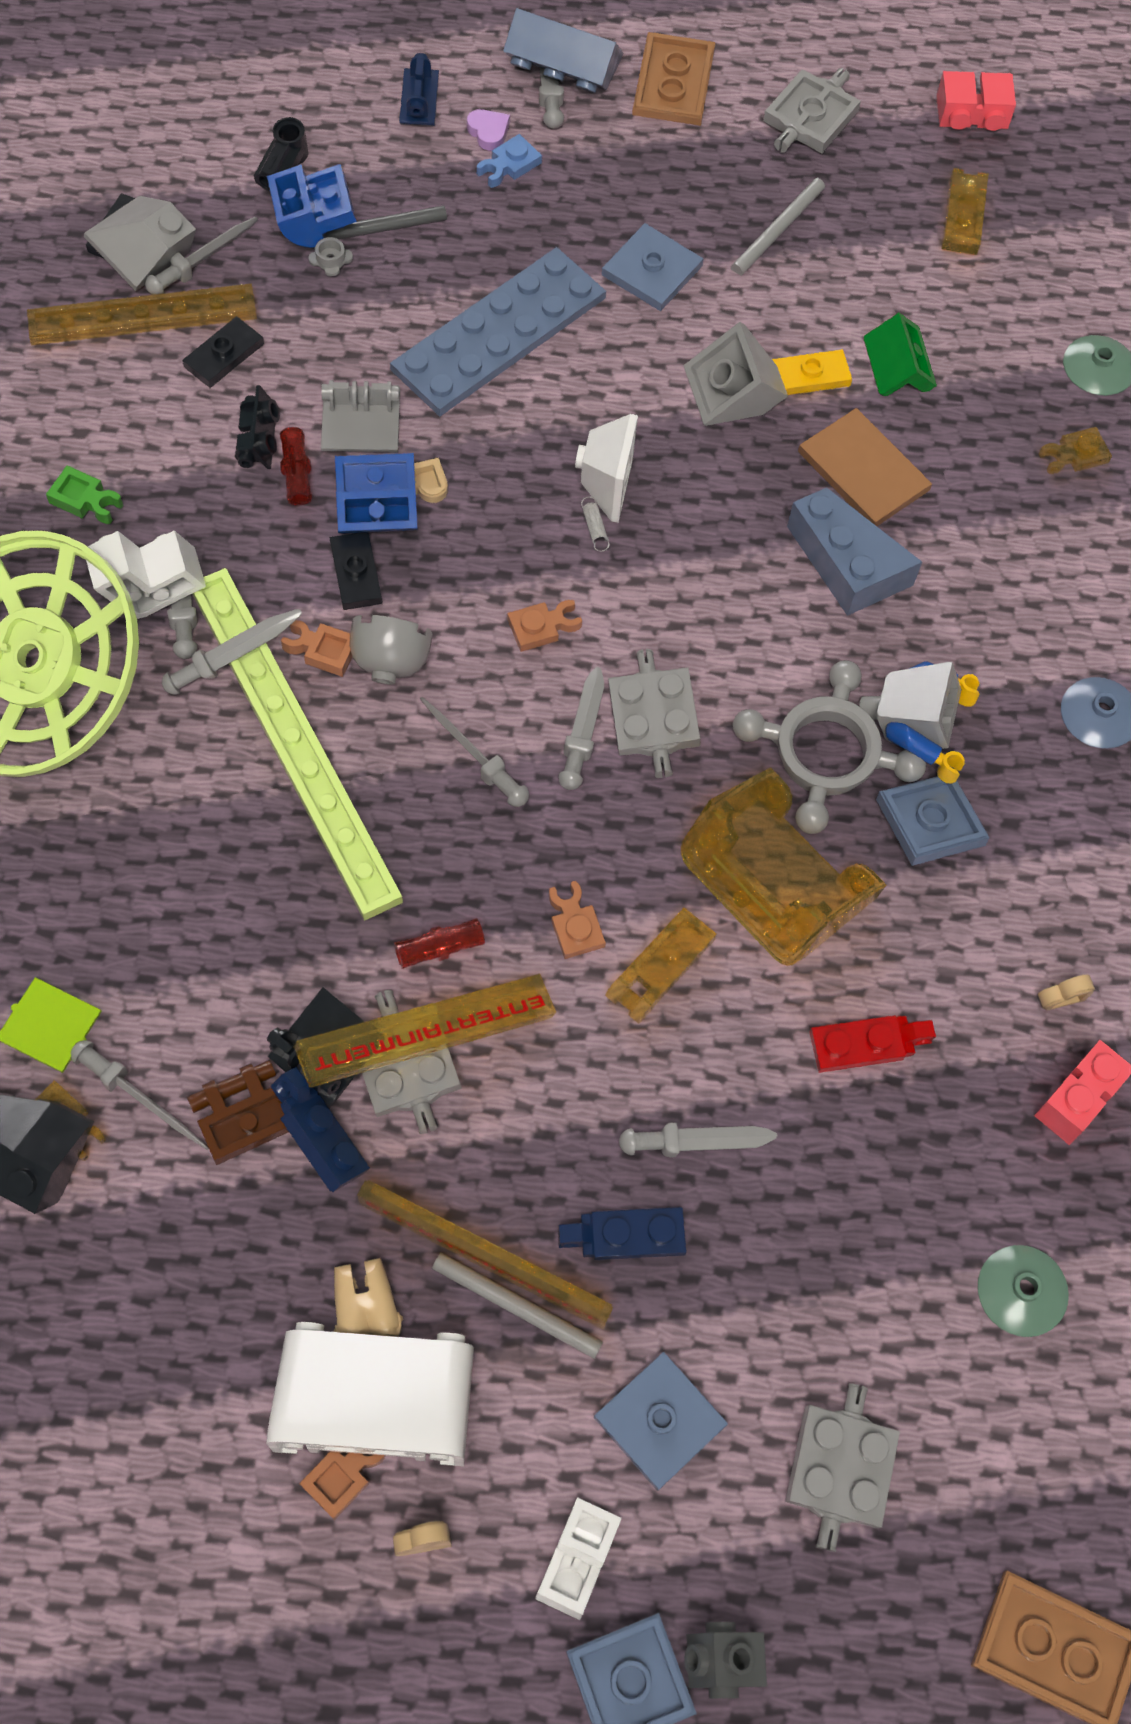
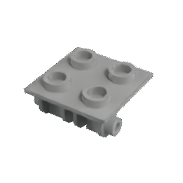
[321,380,400,452]

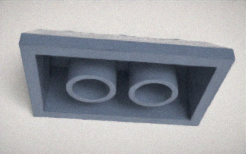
[503,8,623,93]

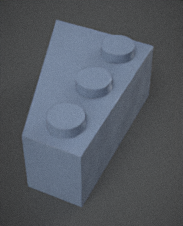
[787,487,922,616]

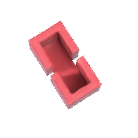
[937,71,1016,131]
[1034,1040,1131,1145]

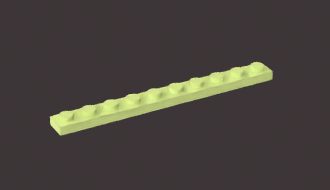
[192,568,403,921]

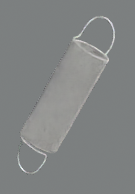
[581,497,609,552]

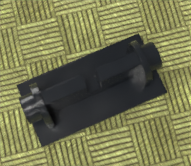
[235,385,280,469]

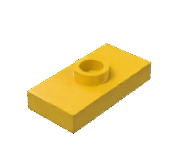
[772,349,852,395]

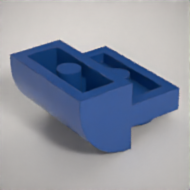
[267,164,357,247]
[335,453,418,534]

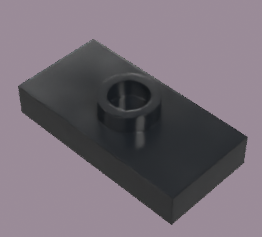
[182,316,264,388]
[329,532,382,610]

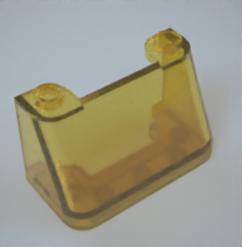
[681,767,887,966]

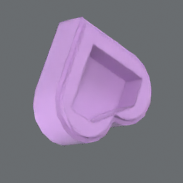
[467,109,510,151]

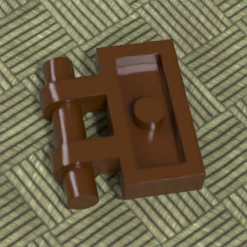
[187,1060,289,1165]

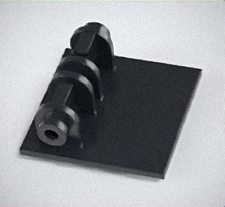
[267,987,385,1109]

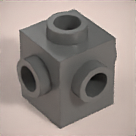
[684,1622,767,1699]

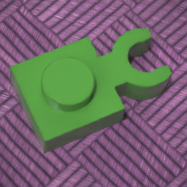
[46,465,123,524]

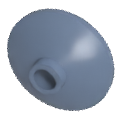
[1061,677,1131,749]

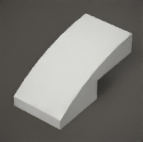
[535,1498,622,1620]

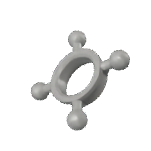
[733,660,926,834]

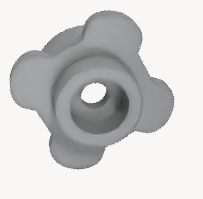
[309,237,353,276]

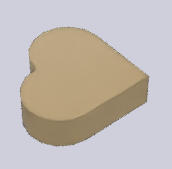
[414,457,448,503]
[1038,974,1095,1010]
[393,1521,452,1556]

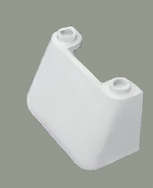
[266,1322,474,1466]

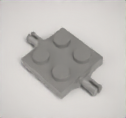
[763,68,861,154]
[608,649,700,778]
[361,990,462,1134]
[785,1383,900,1552]

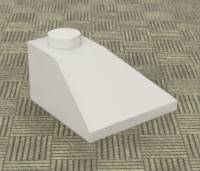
[575,414,638,523]

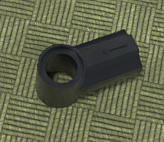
[254,117,309,191]

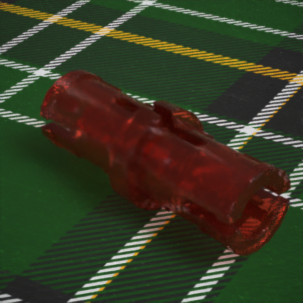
[280,427,312,506]
[394,918,485,969]

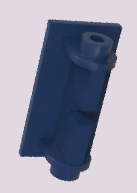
[399,53,439,126]

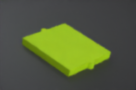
[0,977,102,1073]

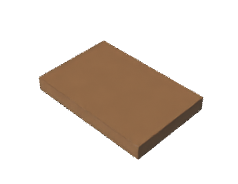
[632,32,716,126]
[798,408,932,526]
[971,1571,1131,1724]

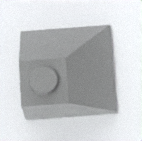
[84,196,196,291]
[683,322,788,426]

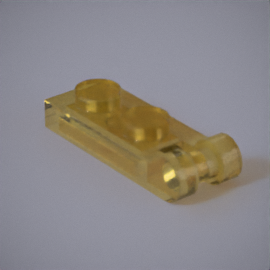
[942,168,988,255]
[605,907,717,1024]

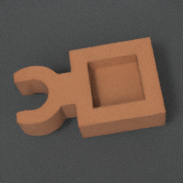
[507,600,582,652]
[281,620,352,677]
[549,881,606,959]
[299,1451,386,1521]

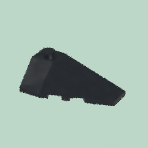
[0,1093,95,1214]

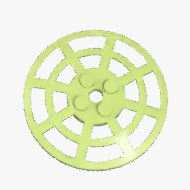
[0,531,139,777]

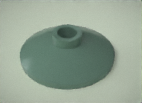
[1063,335,1131,395]
[978,1245,1069,1337]

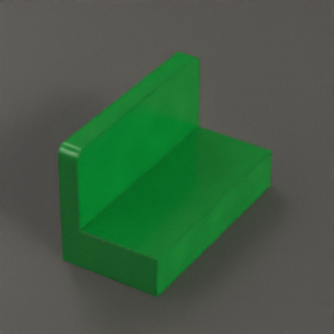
[864,312,937,396]

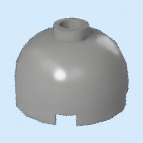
[349,615,433,685]

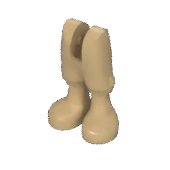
[334,1258,403,1337]

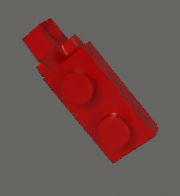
[809,1015,936,1073]

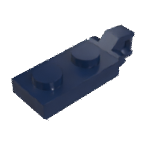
[270,1067,370,1192]
[558,1207,686,1260]

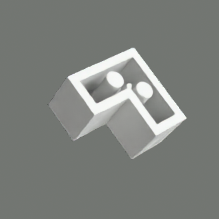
[86,530,206,619]

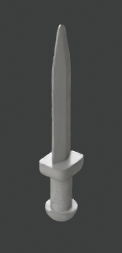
[539,67,564,129]
[145,217,258,296]
[167,595,198,659]
[162,609,302,695]
[558,667,604,790]
[420,697,529,807]
[71,1040,209,1150]
[619,1122,777,1157]

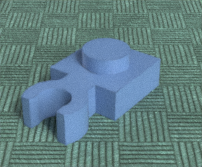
[477,134,542,188]

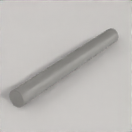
[731,178,825,276]
[432,1253,603,1359]

